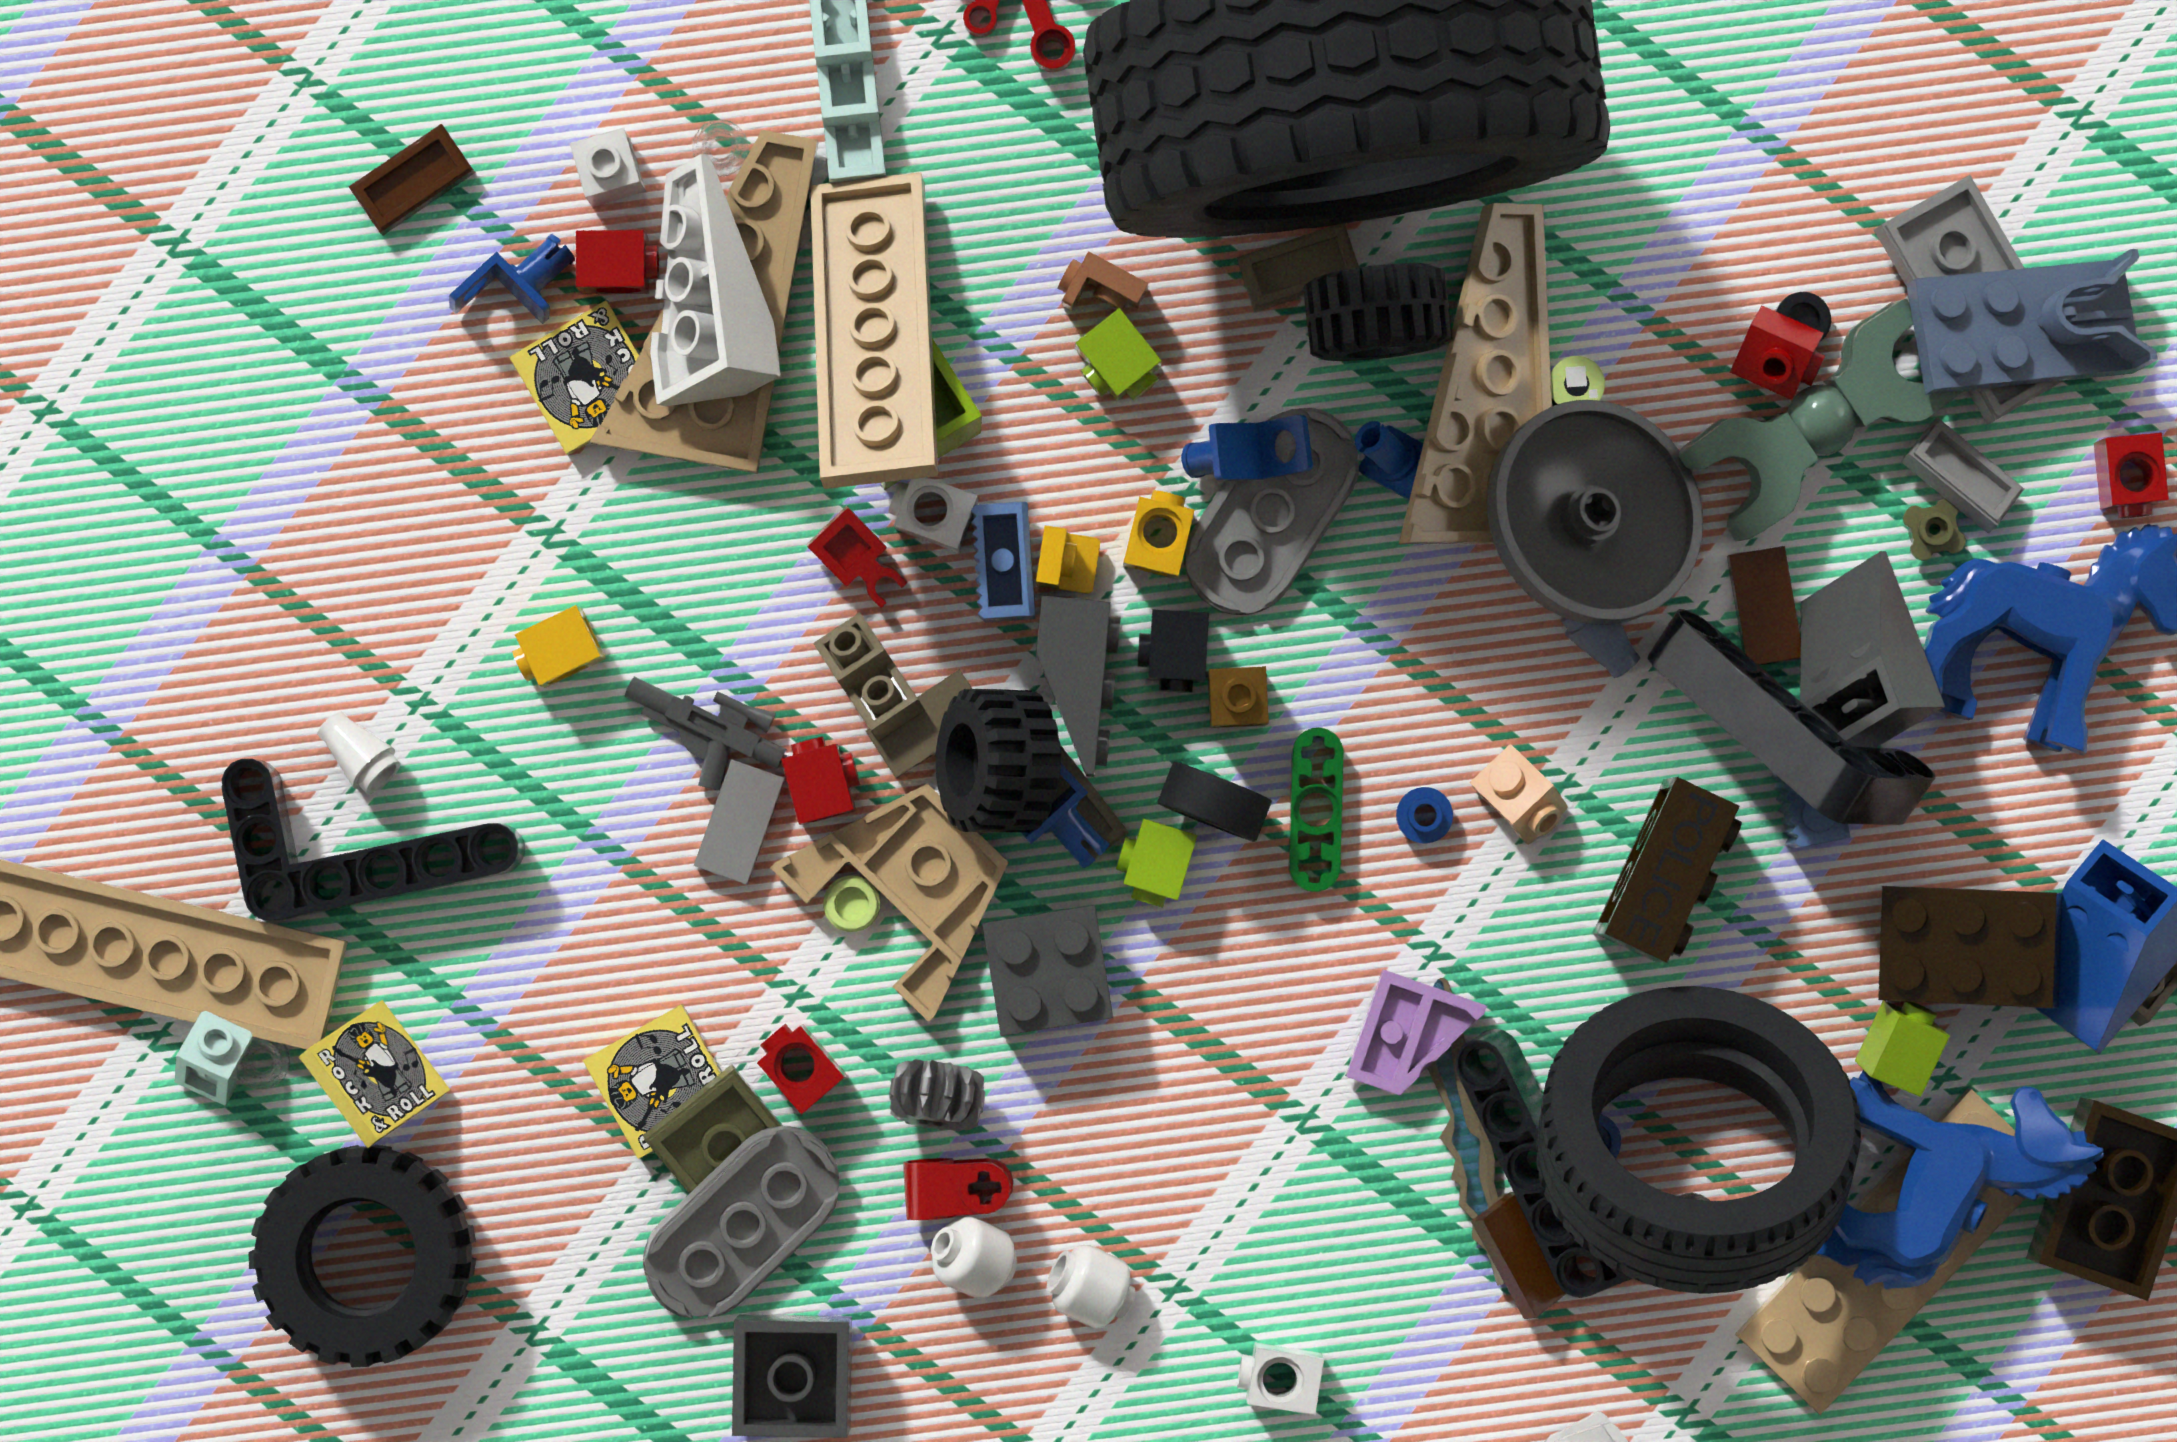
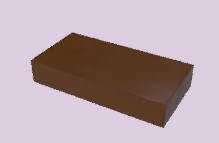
[349,124,476,235]
[1727,546,1801,665]
[1471,1192,1567,1319]

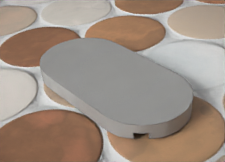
[1185,408,1359,615]
[643,1126,839,1318]

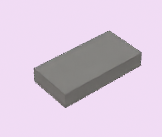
[1901,417,2025,534]
[694,759,786,885]

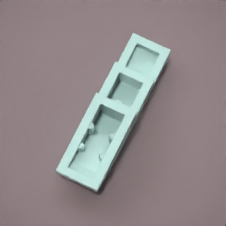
[809,0,886,183]

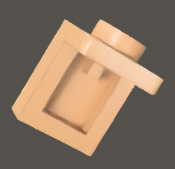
[1469,744,1568,845]

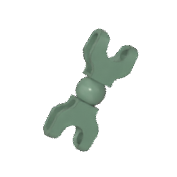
[1678,299,1962,541]

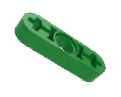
[1288,727,1344,892]

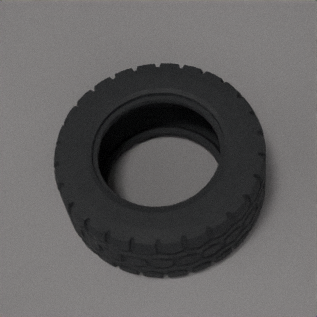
[1083,0,1610,238]

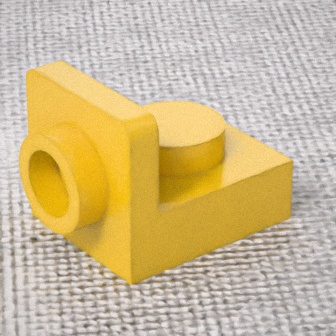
[1036,525,1100,594]

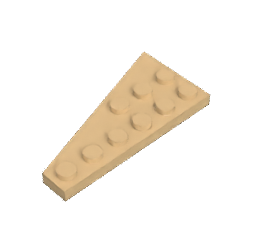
[590,130,819,474]
[1399,203,1552,544]

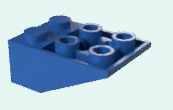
[2033,839,2177,1054]

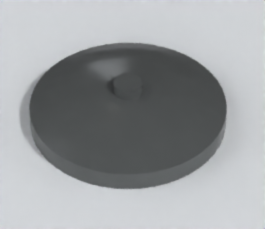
[1487,400,1703,625]

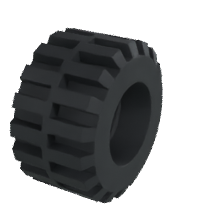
[1303,263,1452,361]
[936,689,1061,833]

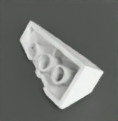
[650,154,781,406]

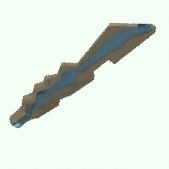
[1427,978,1505,1286]

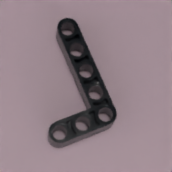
[1647,609,1935,825]
[222,759,525,921]
[1455,1029,1710,1298]

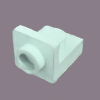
[174,1011,252,1106]

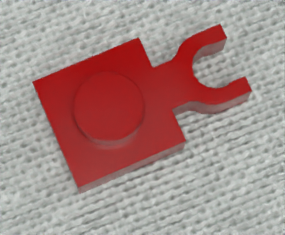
[806,506,907,608]

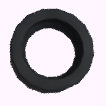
[1157,762,1272,842]

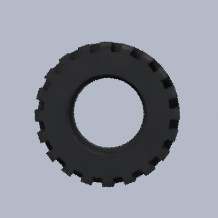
[248,1144,476,1367]

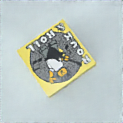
[509,300,639,455]
[299,1000,450,1148]
[582,1004,721,1159]

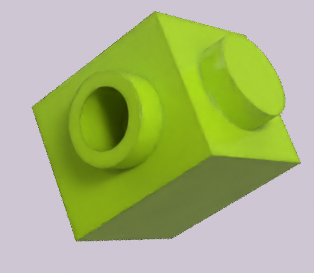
[1075,308,1162,401]
[1116,818,1198,908]
[1855,1000,1950,1097]

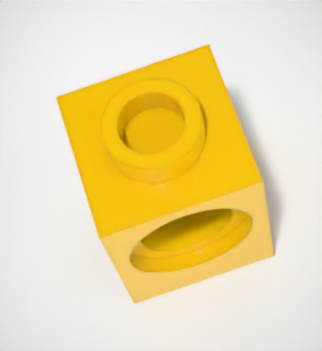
[1123,490,1195,580]
[512,605,606,688]

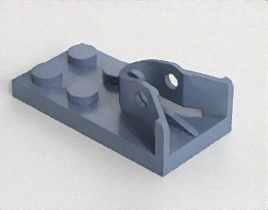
[1906,249,2158,395]

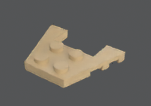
[770,783,1009,1022]

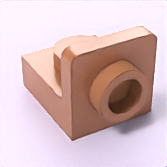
[1057,251,1148,311]

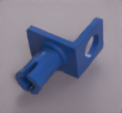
[449,234,575,324]
[1181,415,1313,481]
[1354,421,1424,501]
[1022,763,1110,868]

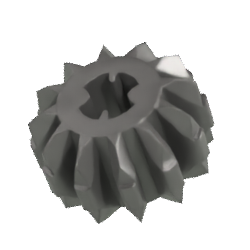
[889,1059,985,1132]

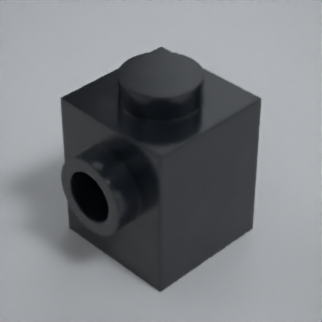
[1137,609,1209,693]

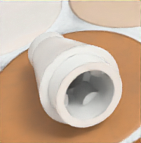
[317,711,400,794]

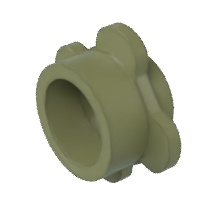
[1903,499,1966,561]

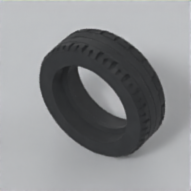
[1536,986,1861,1294]

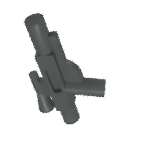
[624,676,787,791]

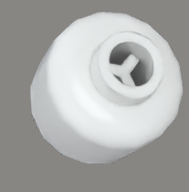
[931,1215,1017,1298]
[1047,1245,1135,1328]

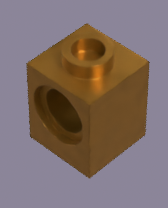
[1207,666,1269,728]

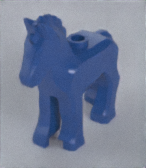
[1923,524,2177,756]
[1814,1070,2104,1290]

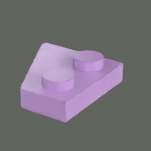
[1345,969,1487,1096]

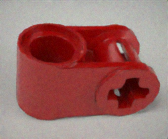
[903,1158,1014,1220]

